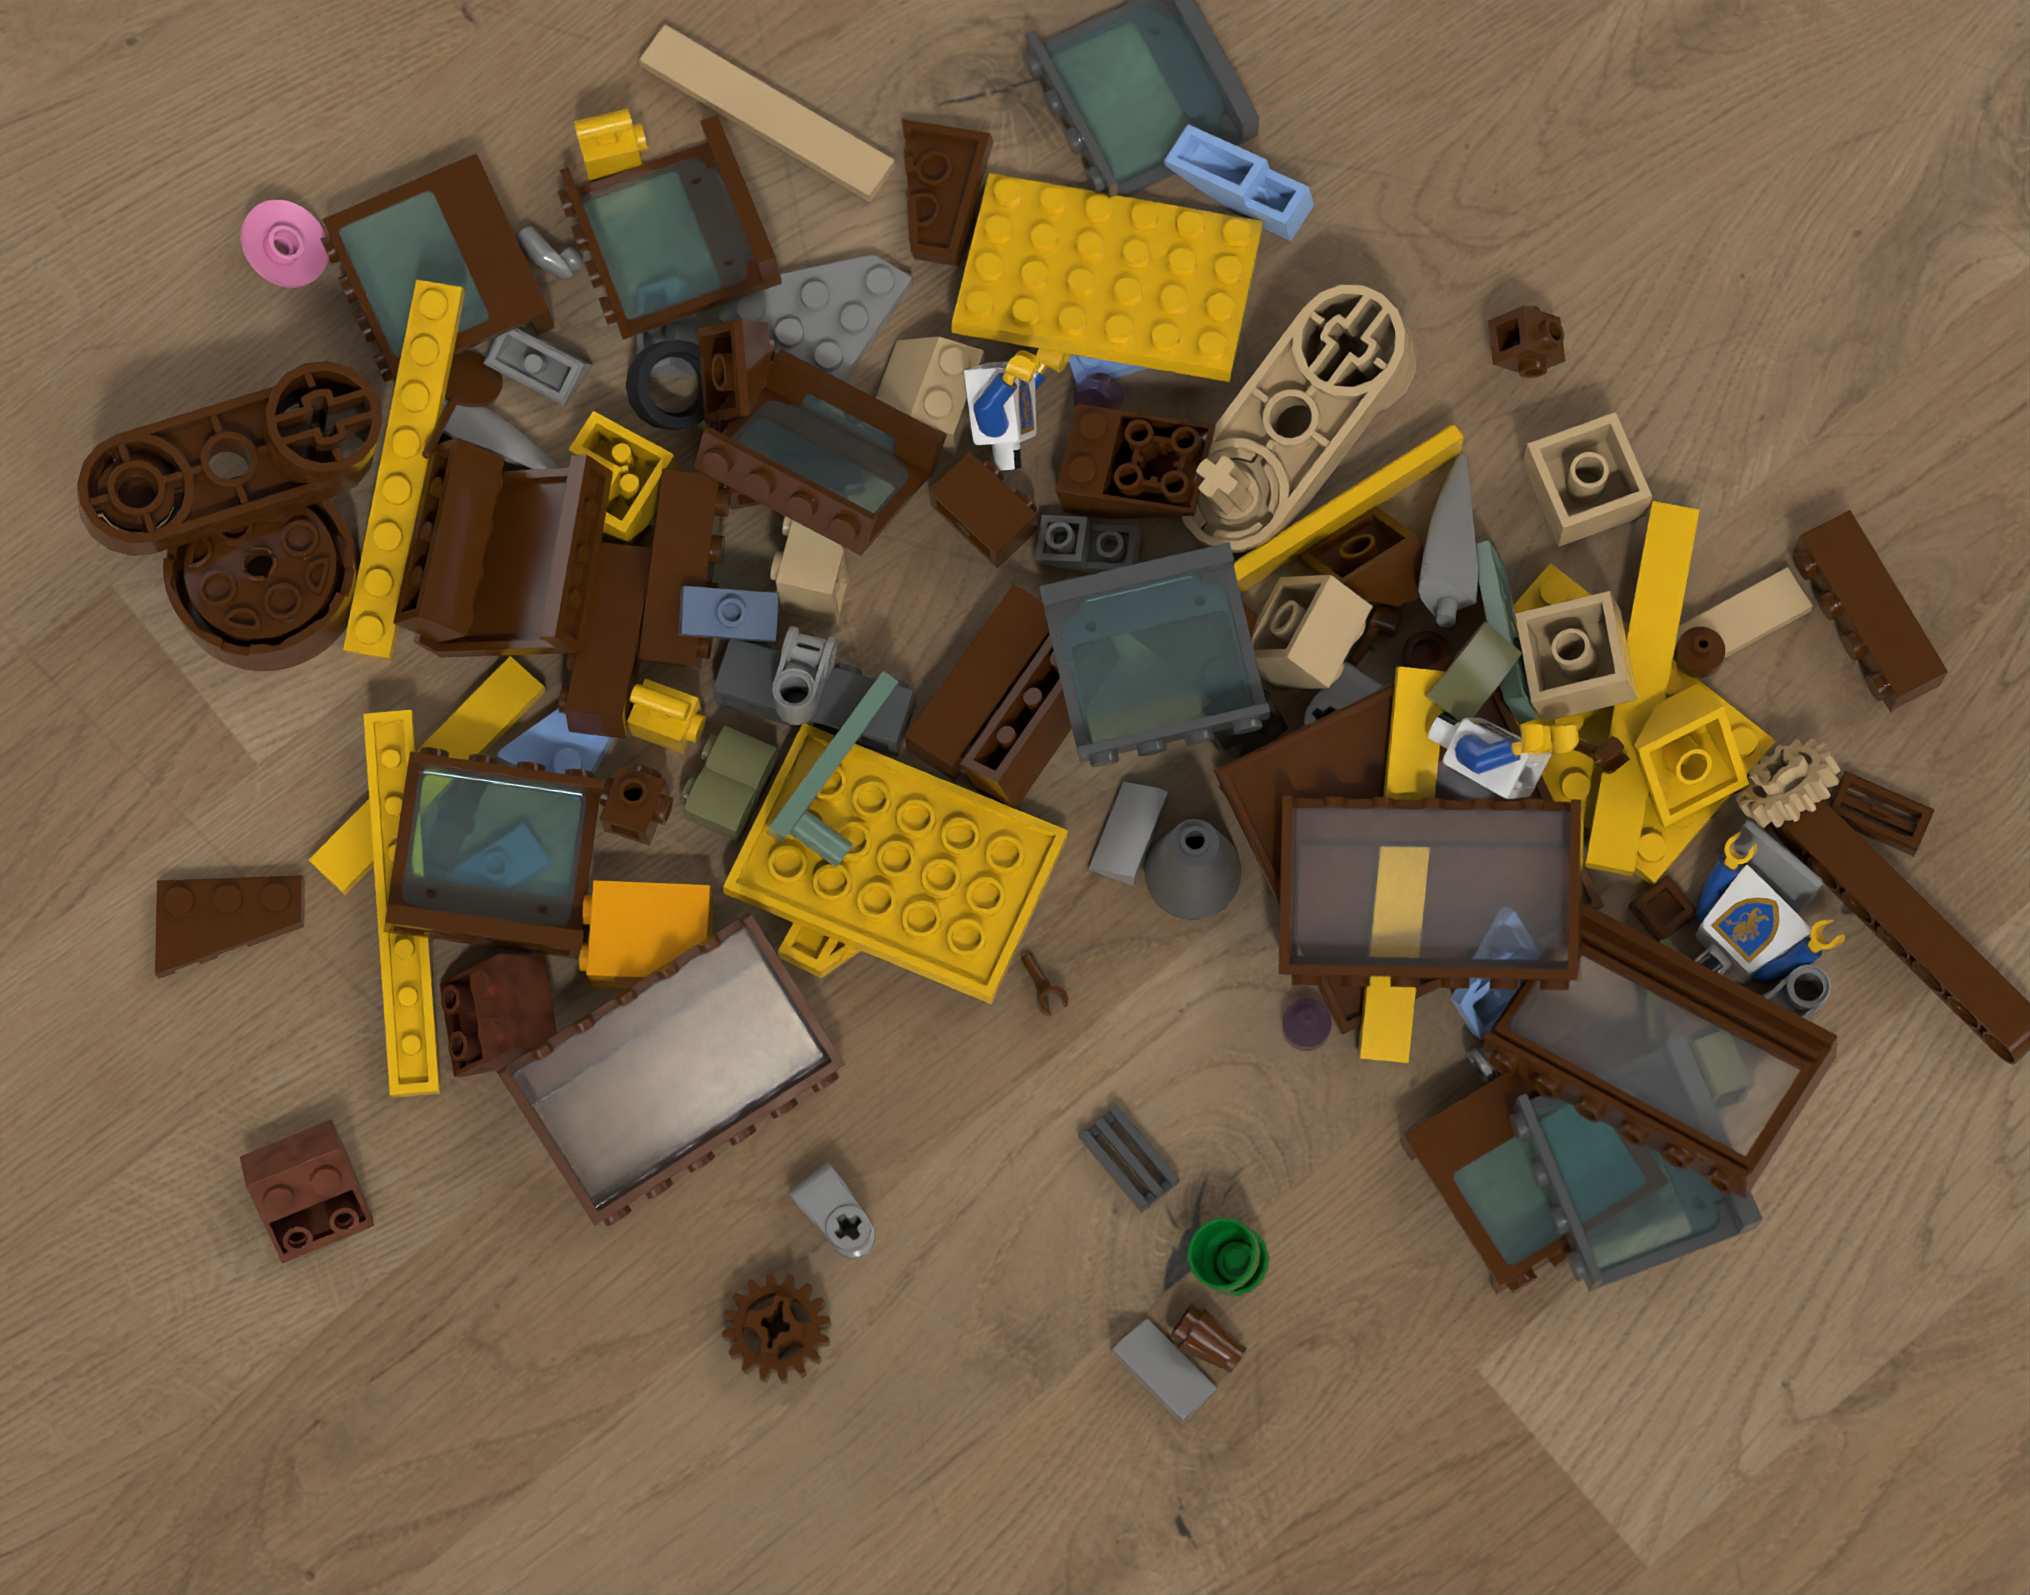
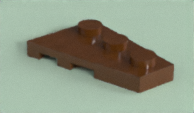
[155,875,305,979]

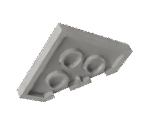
[719,254,913,382]

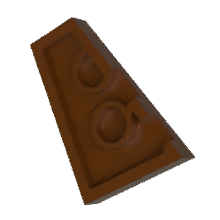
[902,119,993,266]

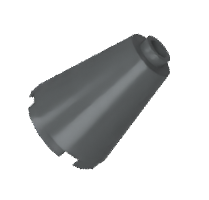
[1145,819,1241,920]

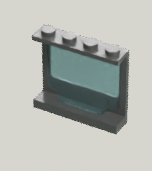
[1023,0,1259,198]
[1039,542,1270,767]
[1509,1035,1763,1292]

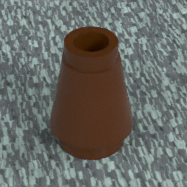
[1169,1304,1247,1373]

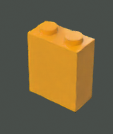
[579,880,714,988]

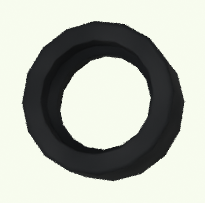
[626,339,704,430]

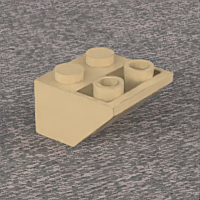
[770,516,849,625]

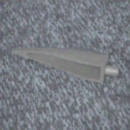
[437,399,561,471]
[1418,453,1479,627]

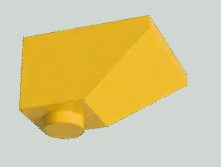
[1634,683,1749,827]

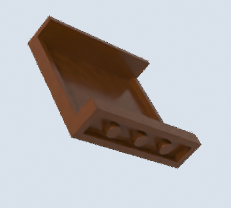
[413,454,613,658]

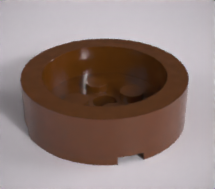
[163,475,361,671]

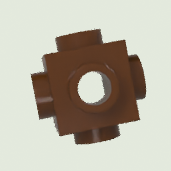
[1488,306,1565,378]
[600,764,673,846]

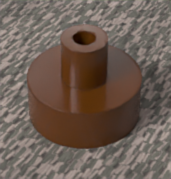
[1675,627,1725,678]

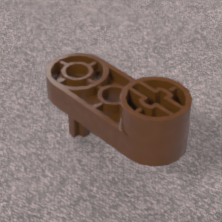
[77,361,382,556]

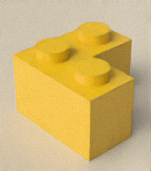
[568,411,679,546]

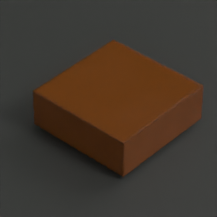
[1628,874,1696,942]

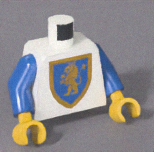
[964,348,1072,470]
[1428,713,1579,799]
[1694,832,1845,984]

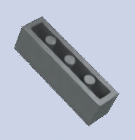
[713,639,916,757]

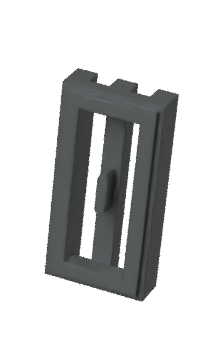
[1079,1104,1180,1213]

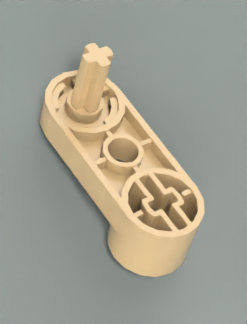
[1181,285,1417,557]

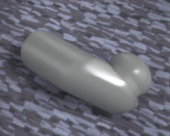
[516,227,583,279]

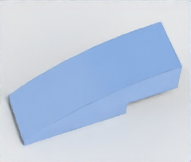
[1164,125,1314,242]

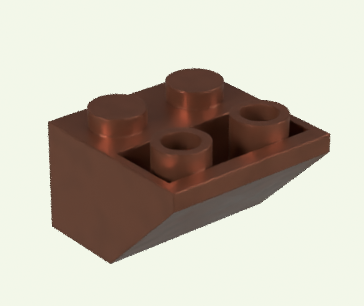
[439,954,557,1077]
[240,1119,375,1264]

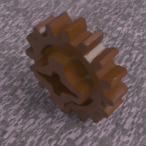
[722,1273,832,1384]

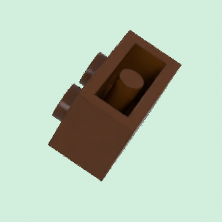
[929,451,1038,569]

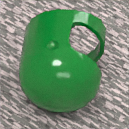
[1188,1218,1269,1296]

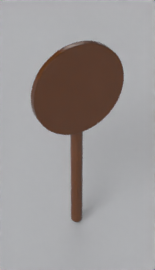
[422,350,503,459]

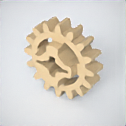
[1735,738,1840,828]

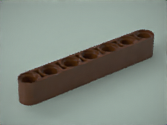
[1773,799,2030,1065]

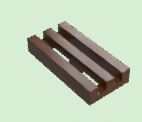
[1830,771,1935,857]

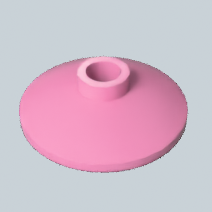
[240,200,328,288]

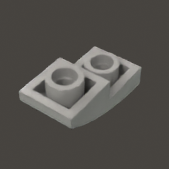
[1035,515,1142,573]

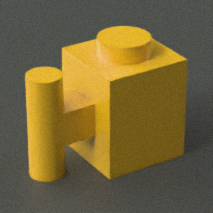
[574,108,648,181]
[627,679,706,755]

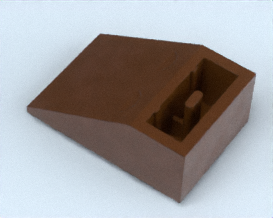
[1055,404,1216,519]

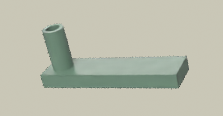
[1476,540,1538,724]
[766,671,899,868]

